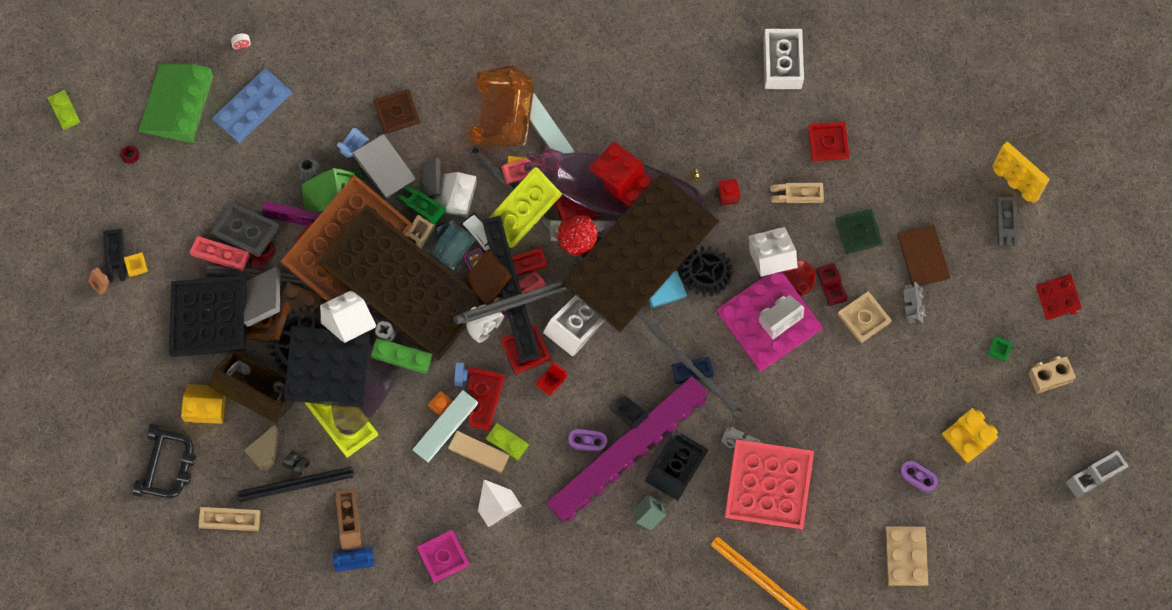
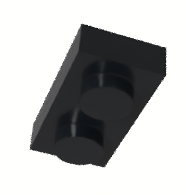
[609,394,649,429]

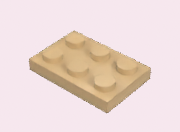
[885,527,928,586]

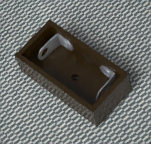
[209,351,295,423]

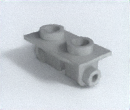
[903,282,926,323]
[721,427,761,448]

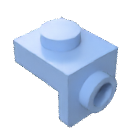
[337,128,370,158]

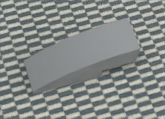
[1066,450,1129,499]

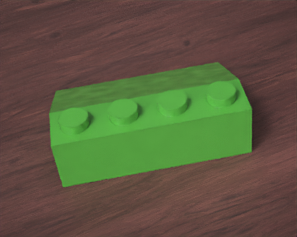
[139,64,213,143]

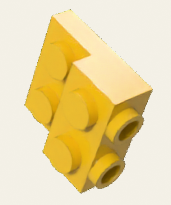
[941,408,998,464]

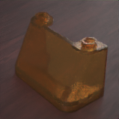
[467,65,534,147]

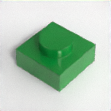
[987,336,1013,362]

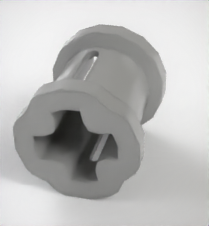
[375,321,396,342]

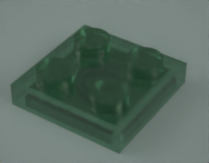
[835,208,883,254]

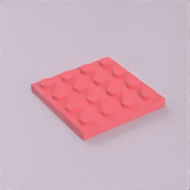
[725,440,814,529]

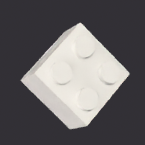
[748,227,797,276]

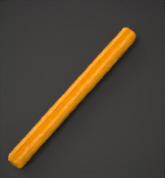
[711,537,808,610]

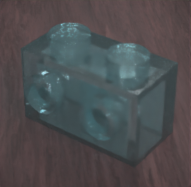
[430,222,476,271]

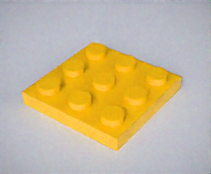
[992,142,1050,204]

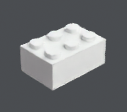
[763,29,804,89]

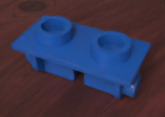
[332,546,375,572]

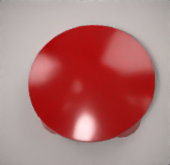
[782,259,816,296]

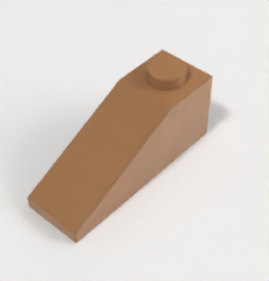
[336,488,362,551]

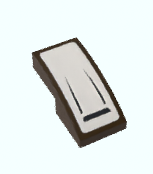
[460,212,490,253]

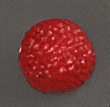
[557,215,598,255]

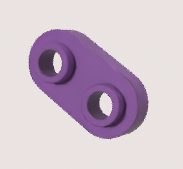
[568,429,607,452]
[900,461,938,492]

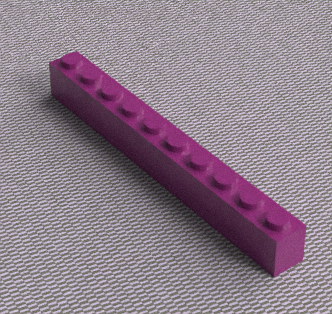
[547,376,708,523]

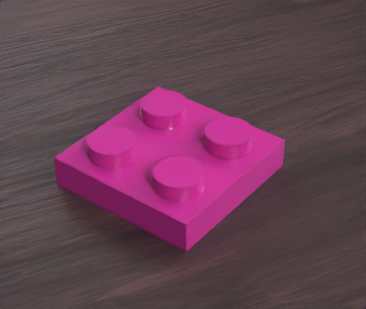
[417,530,470,583]

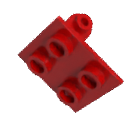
[1035,273,1082,320]

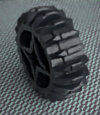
[681,246,733,297]

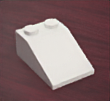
[543,296,605,357]

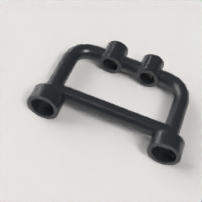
[133,424,196,498]

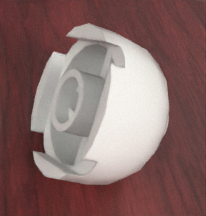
[466,305,504,343]

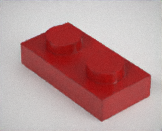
[512,248,547,276]

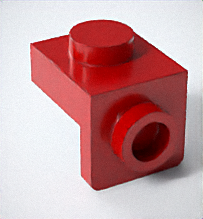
[535,362,568,396]

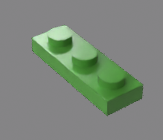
[371,338,432,374]

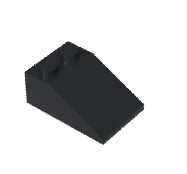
[645,430,708,501]

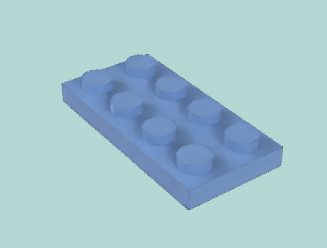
[212,68,292,143]

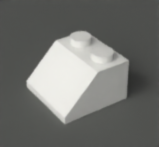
[433,172,477,218]
[320,291,376,343]
[759,295,804,340]

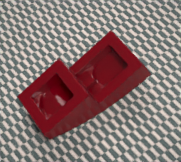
[816,263,848,306]

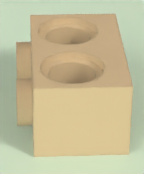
[1028,356,1076,394]

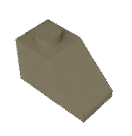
[244,425,279,471]

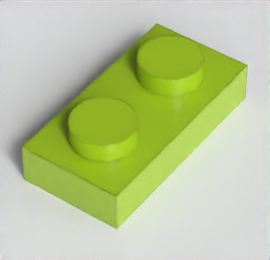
[47,90,81,130]
[486,423,529,461]

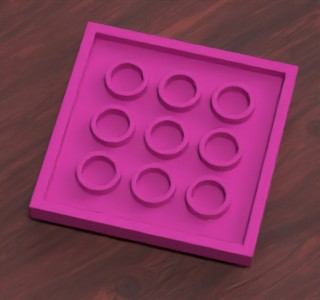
[716,272,823,372]

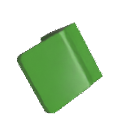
[301,168,363,213]

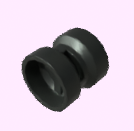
[282,450,310,477]

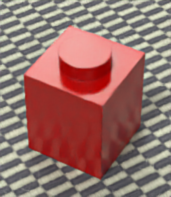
[717,179,740,206]

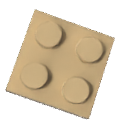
[837,291,892,344]

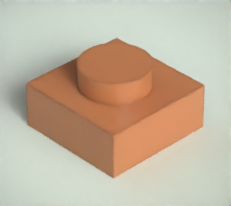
[88,268,109,295]

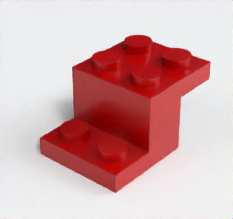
[589,141,654,208]

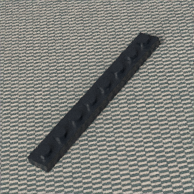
[482,216,540,363]

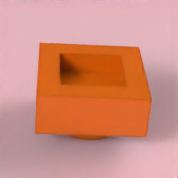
[428,391,453,416]

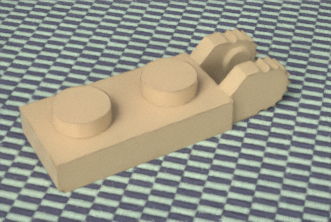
[770,183,824,203]

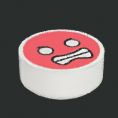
[231,33,251,49]

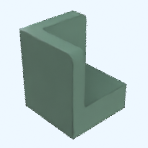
[633,495,666,530]

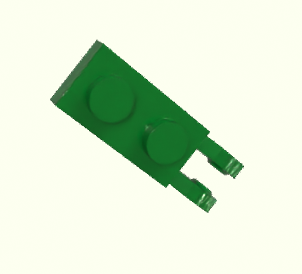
[396,185,446,224]

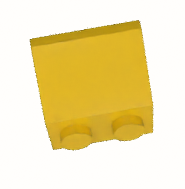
[181,384,226,424]

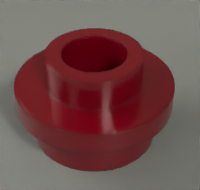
[120,145,140,164]

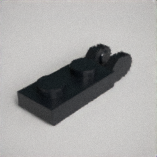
[103,229,126,283]

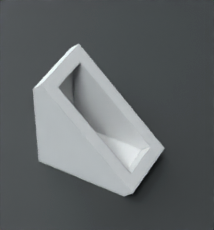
[478,480,522,527]

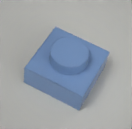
[454,363,468,387]

